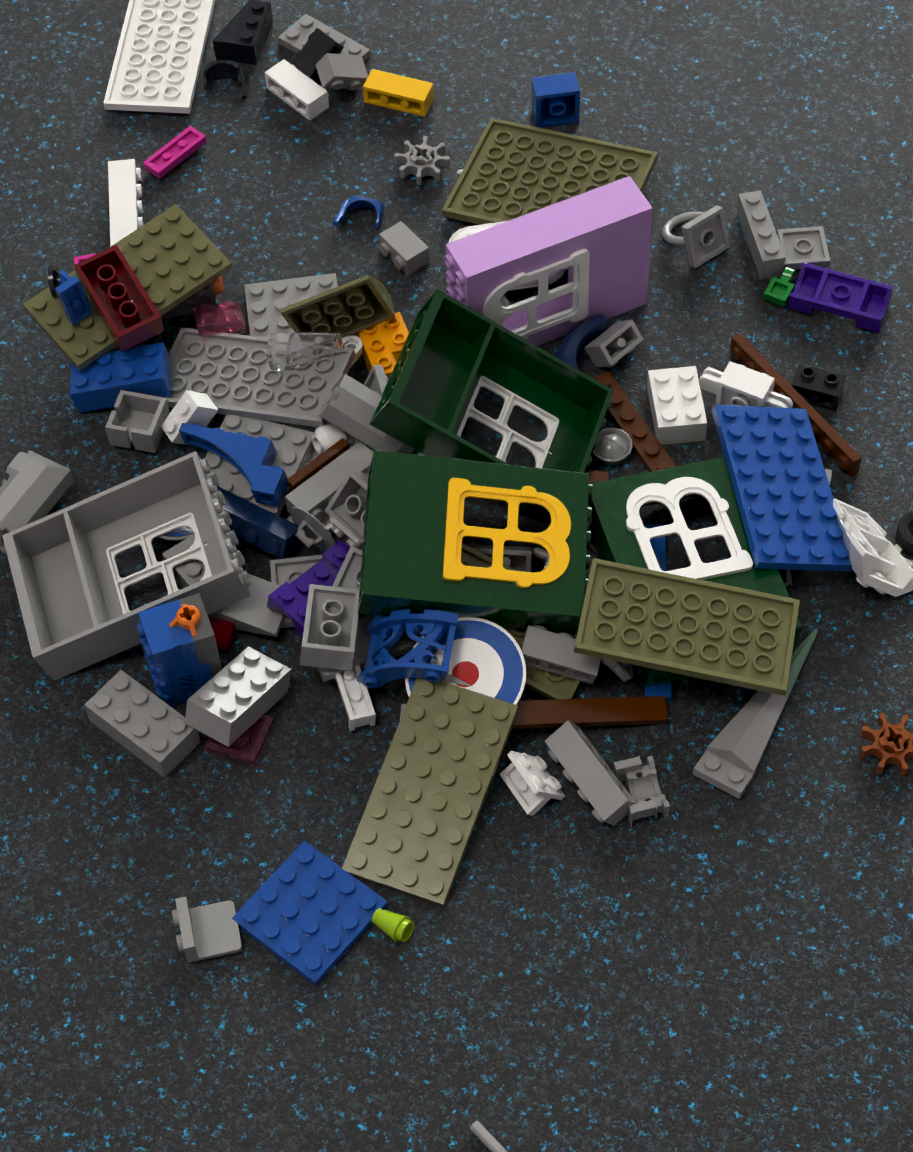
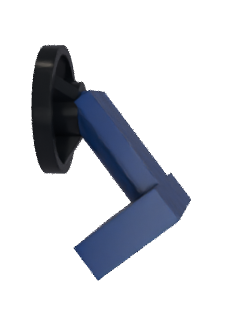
[48,265,93,326]

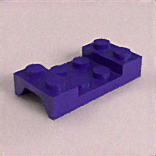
[788,262,894,333]
[267,540,350,639]

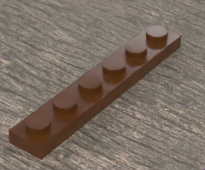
[593,371,677,472]

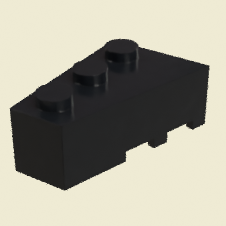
[213,0,273,65]

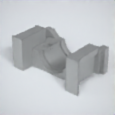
[613,755,670,827]

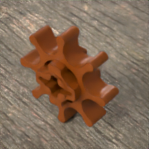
[860,713,913,776]

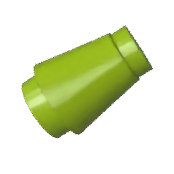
[372,908,414,942]

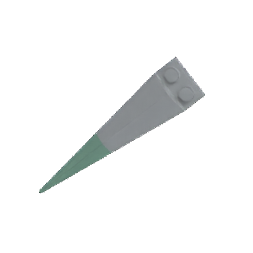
[693,629,818,799]

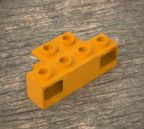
[353,312,409,380]

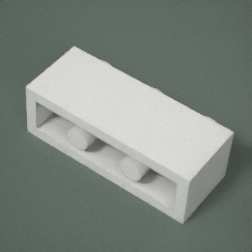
[265,59,329,121]

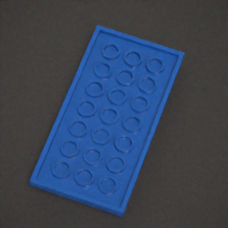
[712,404,852,571]

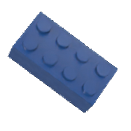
[70,342,172,413]

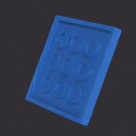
[232,840,388,986]

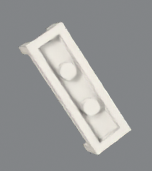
[335,666,376,731]

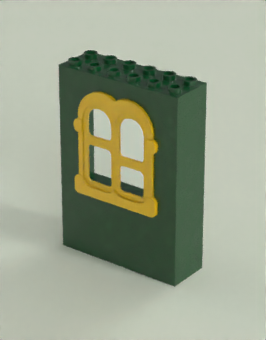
[358,450,593,636]

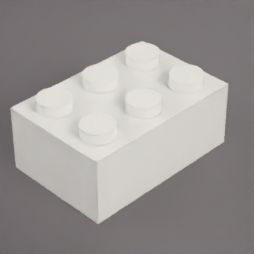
[647,366,707,445]

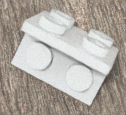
[500,751,565,816]

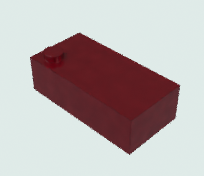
[74,245,164,352]

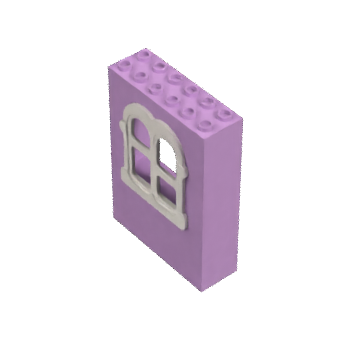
[444,176,653,346]

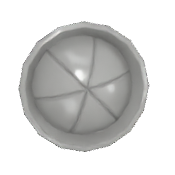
[592,428,633,466]

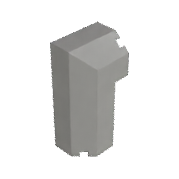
[318,374,414,454]
[0,451,74,554]

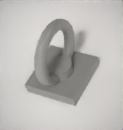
[662,205,730,268]

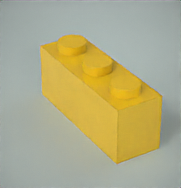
[363,69,434,117]

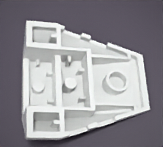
[833,498,913,597]

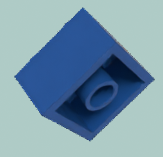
[532,72,580,128]

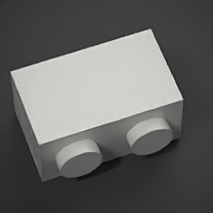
[161,390,218,446]

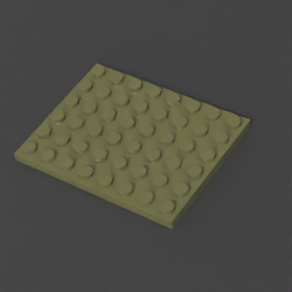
[442,118,658,225]

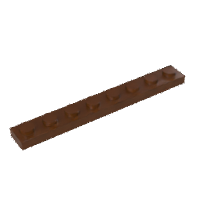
[730,333,862,476]

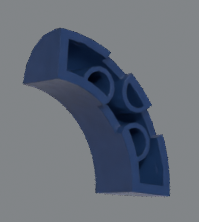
[555,314,608,370]

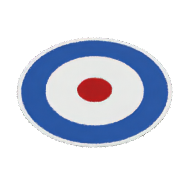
[405,617,526,705]

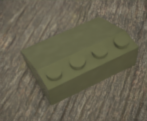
[280,275,395,345]

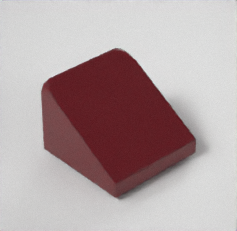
[209,617,237,653]

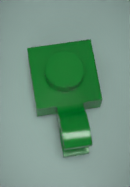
[763,267,795,307]

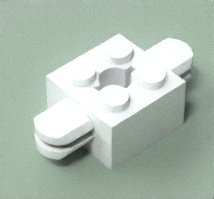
[699,361,793,408]

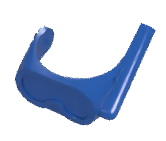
[333,196,384,229]

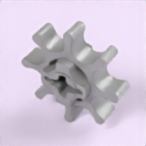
[394,136,450,185]

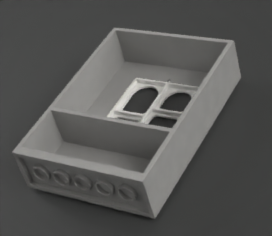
[2,451,252,681]

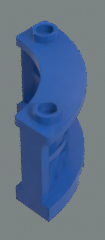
[357,609,459,688]

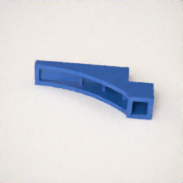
[179,423,288,507]

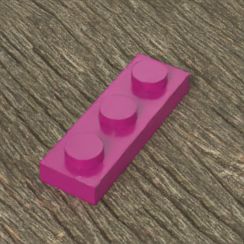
[143,126,207,179]

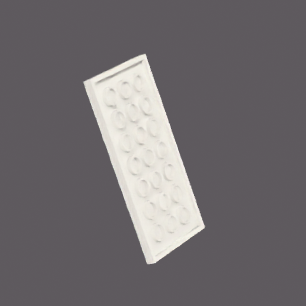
[103,0,215,114]

